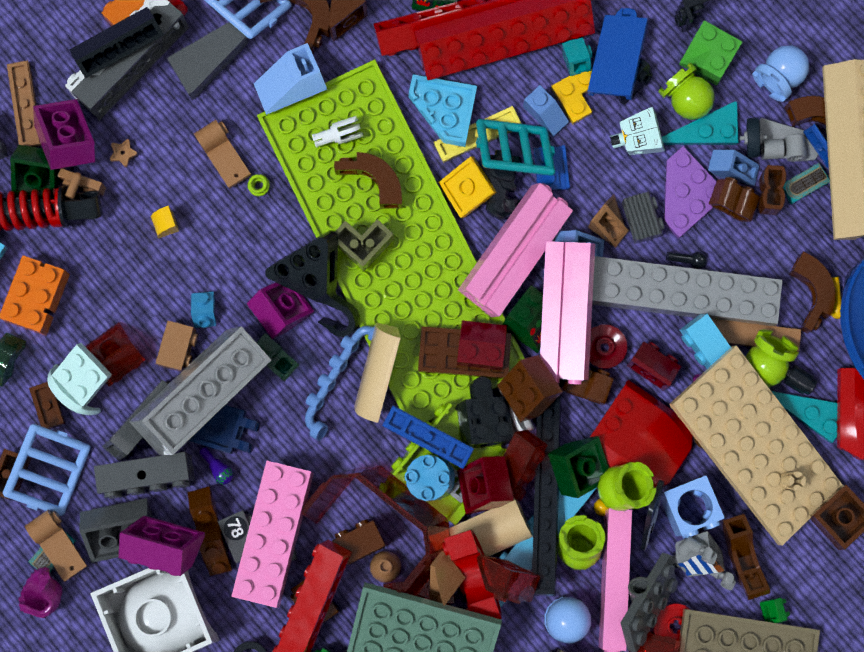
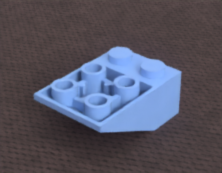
[254,43,327,115]

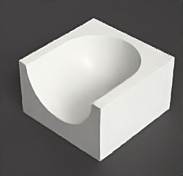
[90,568,220,652]

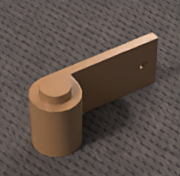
[193,119,251,189]
[25,510,87,582]

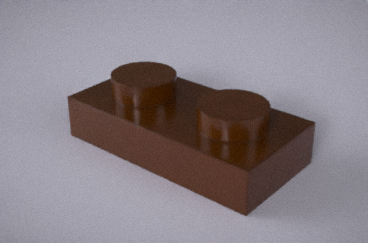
[29,382,66,429]

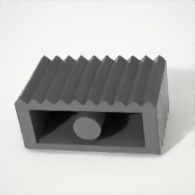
[622,192,664,244]

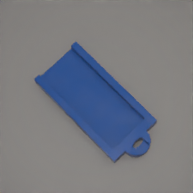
[587,8,648,100]

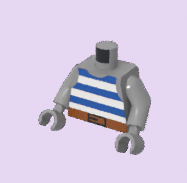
[671,531,736,590]

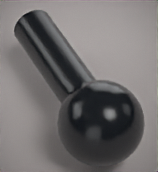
[666,252,707,269]

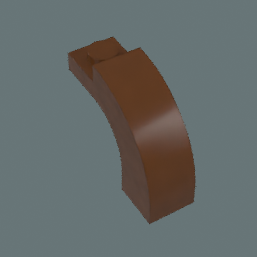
[289,0,330,54]
[784,96,826,127]
[334,152,402,209]
[789,251,836,334]
[723,514,770,600]

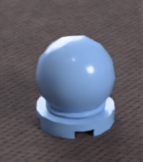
[752,45,809,102]
[544,597,591,643]

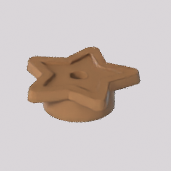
[110,139,138,167]

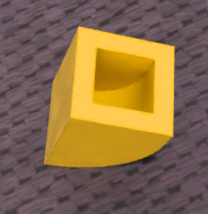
[151,206,179,238]

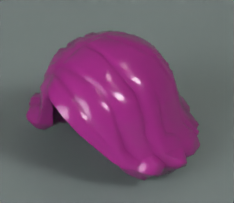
[18,567,63,618]

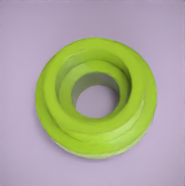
[248,174,270,197]

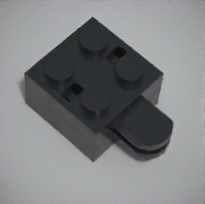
[456,377,514,448]

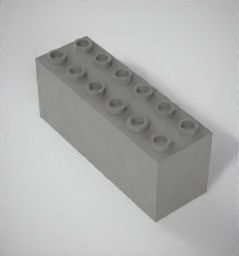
[129,326,271,455]

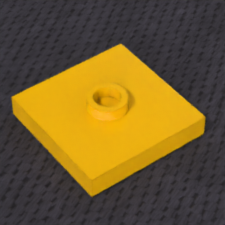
[438,156,497,218]

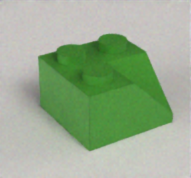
[679,20,742,86]

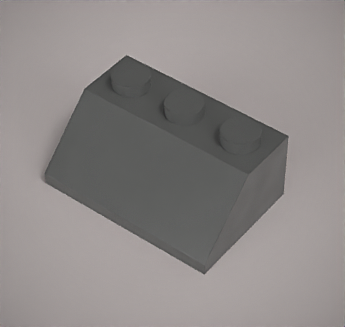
[79,498,153,563]

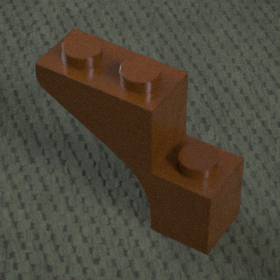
[188,486,232,576]

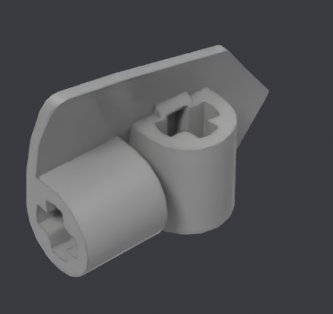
[759,118,818,162]

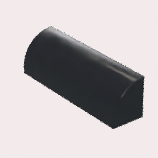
[69,7,164,79]

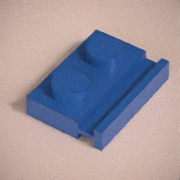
[533,145,570,191]

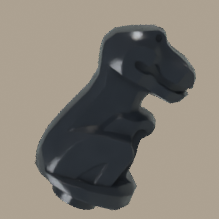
[483,150,523,220]

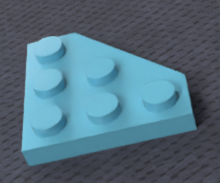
[409,74,477,147]

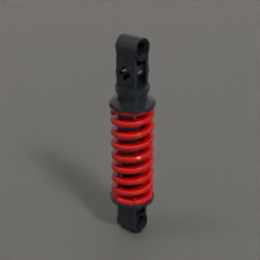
[0,186,103,231]

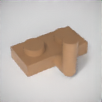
[58,168,106,199]

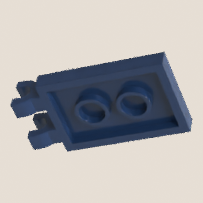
[188,405,260,454]

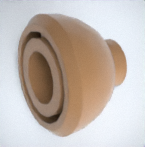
[370,551,401,583]

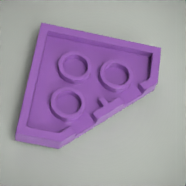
[663,146,716,239]

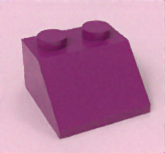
[247,282,314,339]

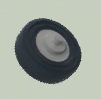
[740,118,767,158]

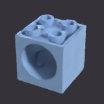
[661,475,724,539]

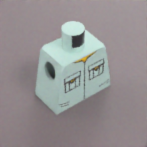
[610,107,665,155]

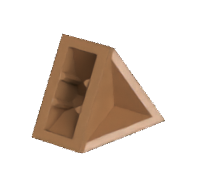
[588,194,629,248]
[430,551,466,606]

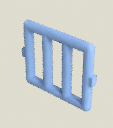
[204,0,292,39]
[3,424,91,516]

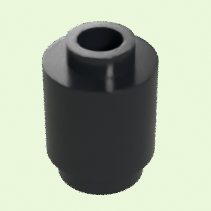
[783,364,818,395]

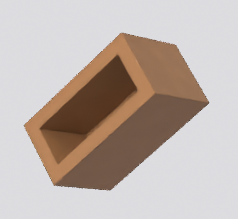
[155,321,198,372]

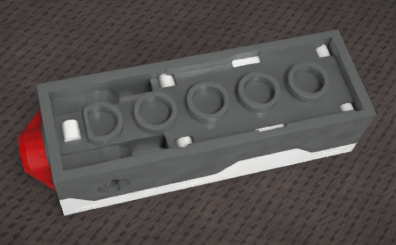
[65,0,189,121]

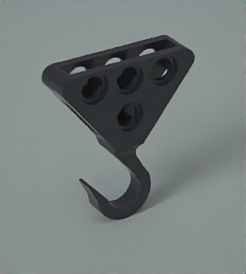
[265,230,360,337]

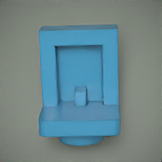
[191,291,216,328]

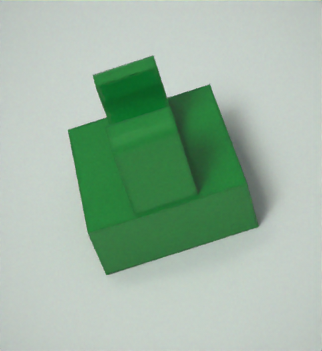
[759,598,790,623]

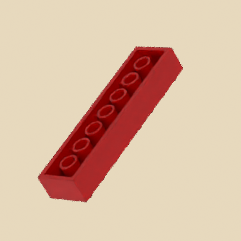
[414,0,595,80]

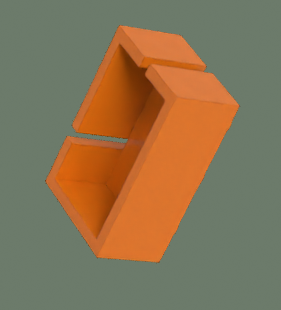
[0,255,70,336]

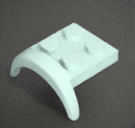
[47,343,112,415]

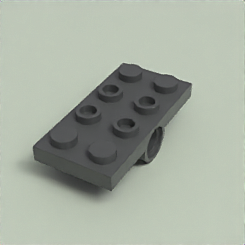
[620,552,678,652]

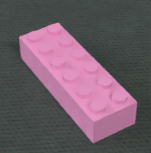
[231,461,314,608]

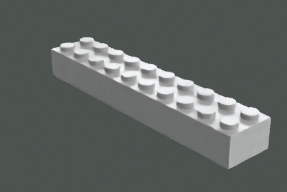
[592,256,782,326]

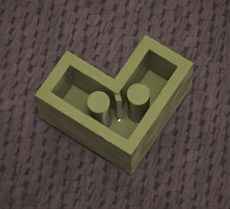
[335,220,394,271]

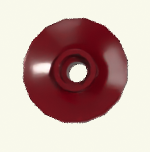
[589,325,627,369]

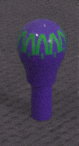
[199,447,234,485]

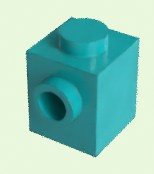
[562,37,593,76]

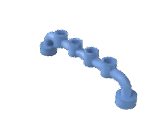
[305,326,375,441]

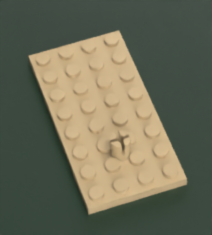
[669,346,842,546]

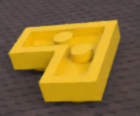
[551,69,592,124]

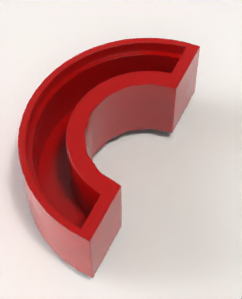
[442,529,502,619]

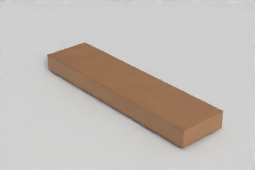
[7,60,42,147]
[712,319,801,352]

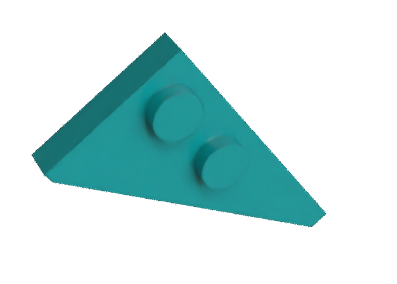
[662,102,738,145]
[771,391,837,443]

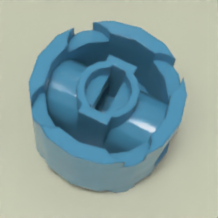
[404,455,455,501]

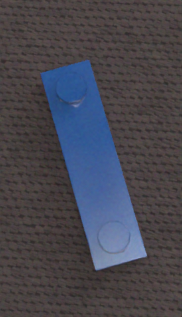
[382,406,474,469]

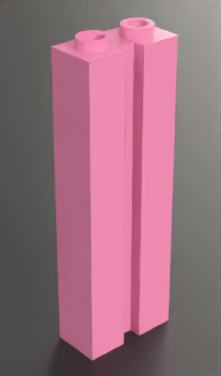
[458,183,573,317]
[540,241,595,384]
[598,509,632,652]

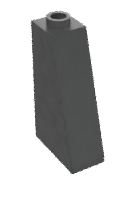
[167,22,248,100]
[102,380,170,461]

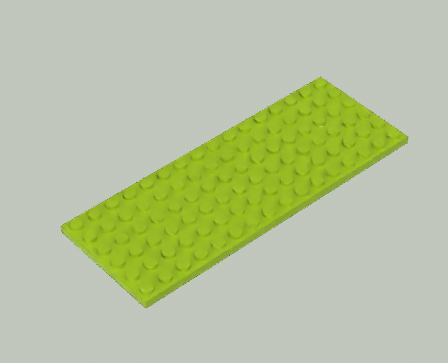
[257,59,525,423]

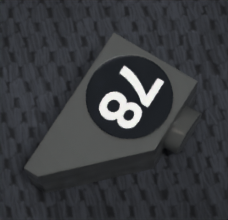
[218,510,252,564]

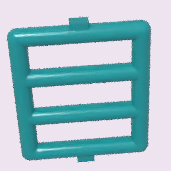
[476,119,555,176]

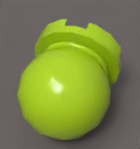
[658,63,715,120]
[745,329,799,387]
[597,462,656,511]
[557,515,605,570]

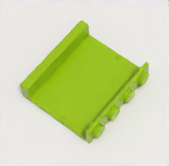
[390,402,513,525]

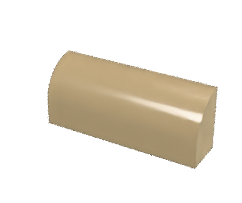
[354,323,401,423]
[432,499,533,559]

